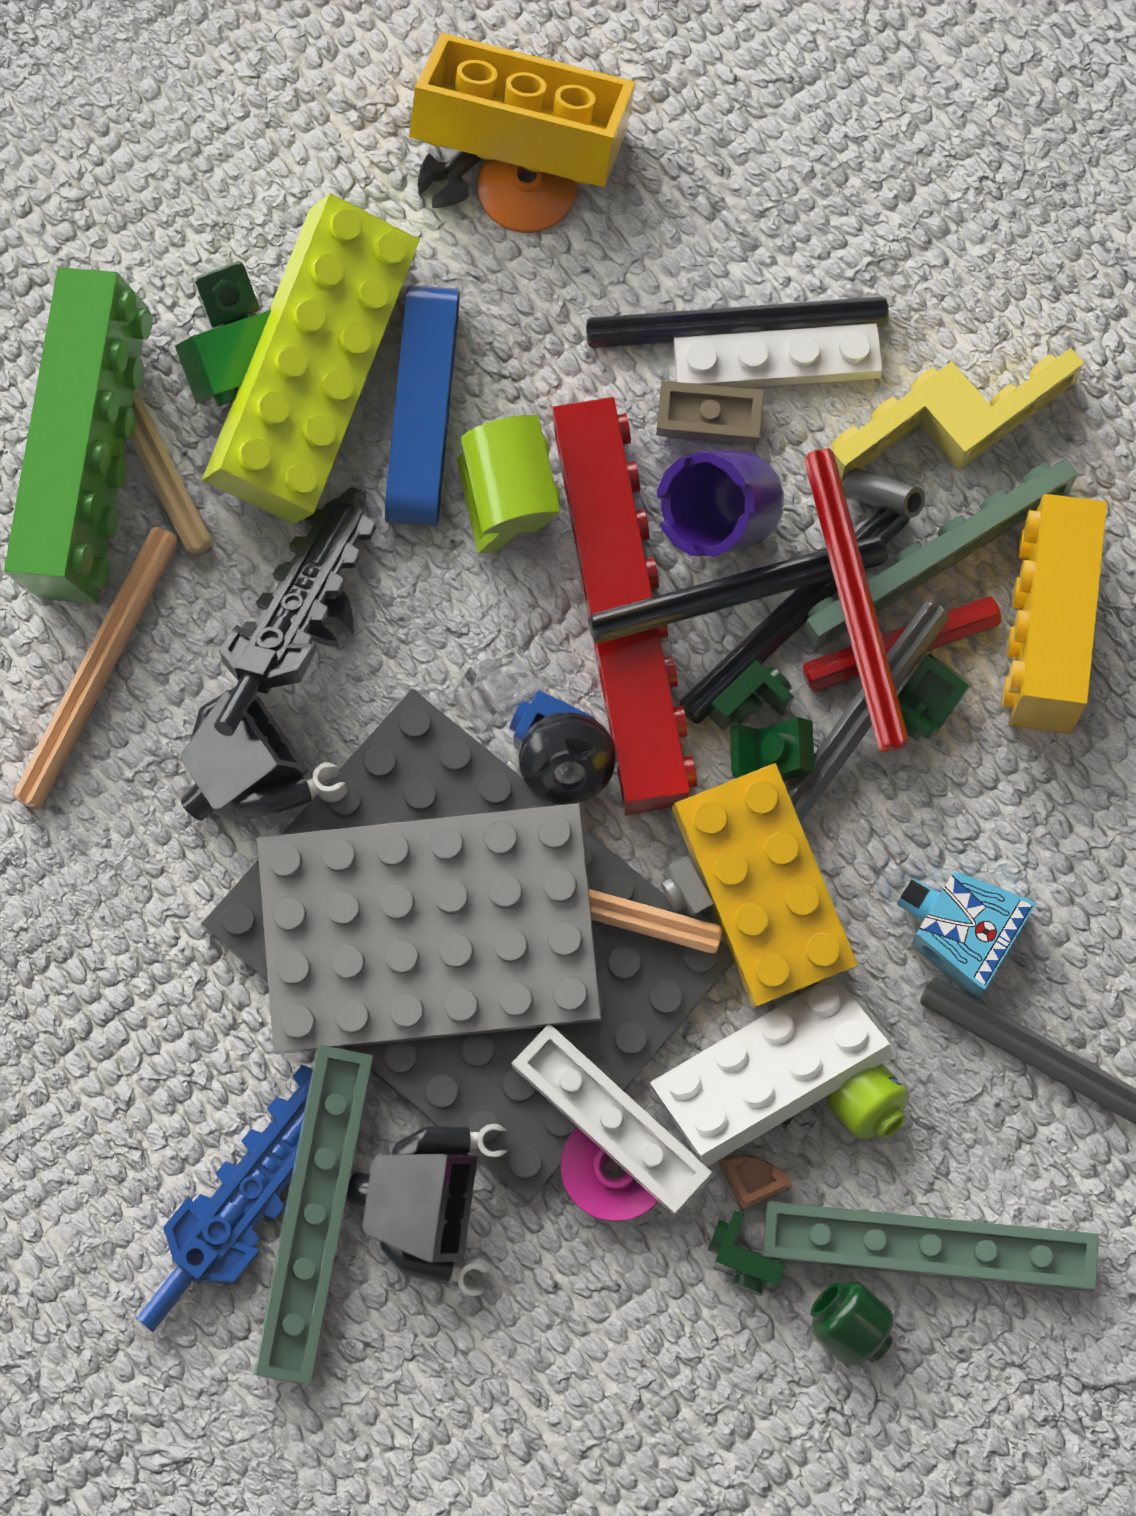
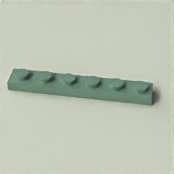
[803,457,1078,652]
[253,1045,373,1385]
[762,1201,1099,1292]

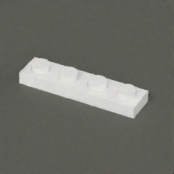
[673,323,882,388]
[512,1024,712,1216]

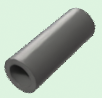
[843,468,925,518]

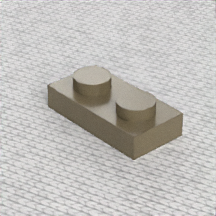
[656,380,764,445]

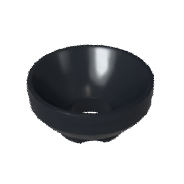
[518,712,616,805]

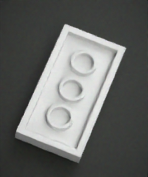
[650,975,894,1167]

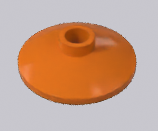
[477,159,577,233]

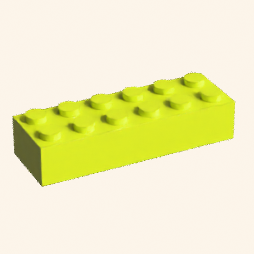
[201,193,420,525]

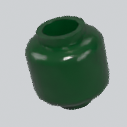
[810,1282,894,1365]

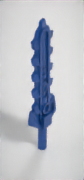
[136,1065,312,1332]

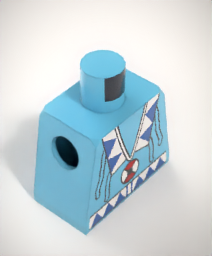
[896,872,1036,1000]

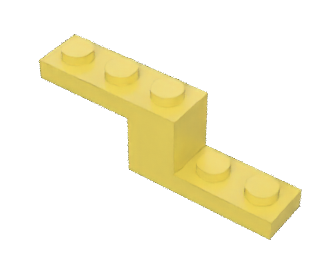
[831,348,1084,483]

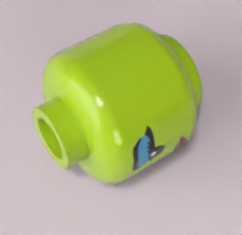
[828,1063,909,1139]

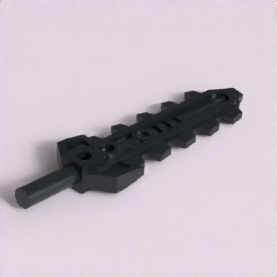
[214,487,376,736]

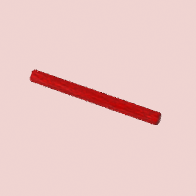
[804,448,909,752]

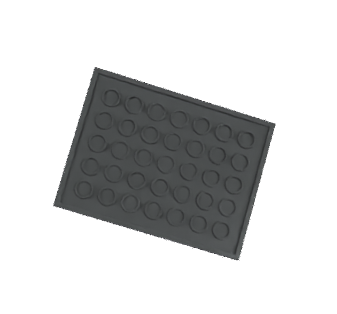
[201,688,734,1205]

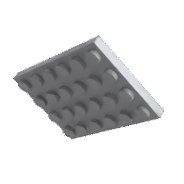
[257,803,602,1055]

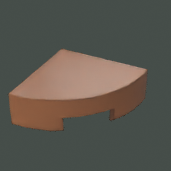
[718,1154,793,1212]

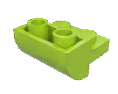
[456,415,561,554]

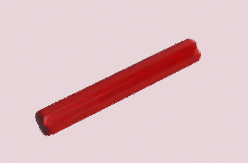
[802,597,1002,692]

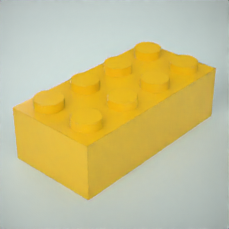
[409,32,636,188]
[1001,494,1107,734]
[671,763,858,1007]

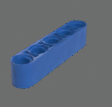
[385,285,460,527]

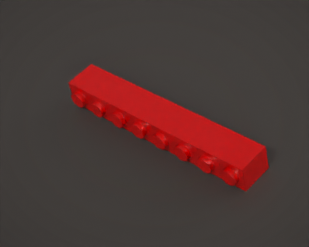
[553,397,697,816]

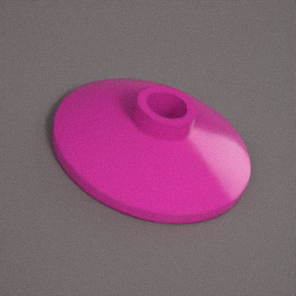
[561,1127,658,1222]

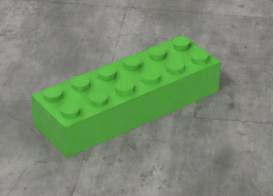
[4,267,152,604]

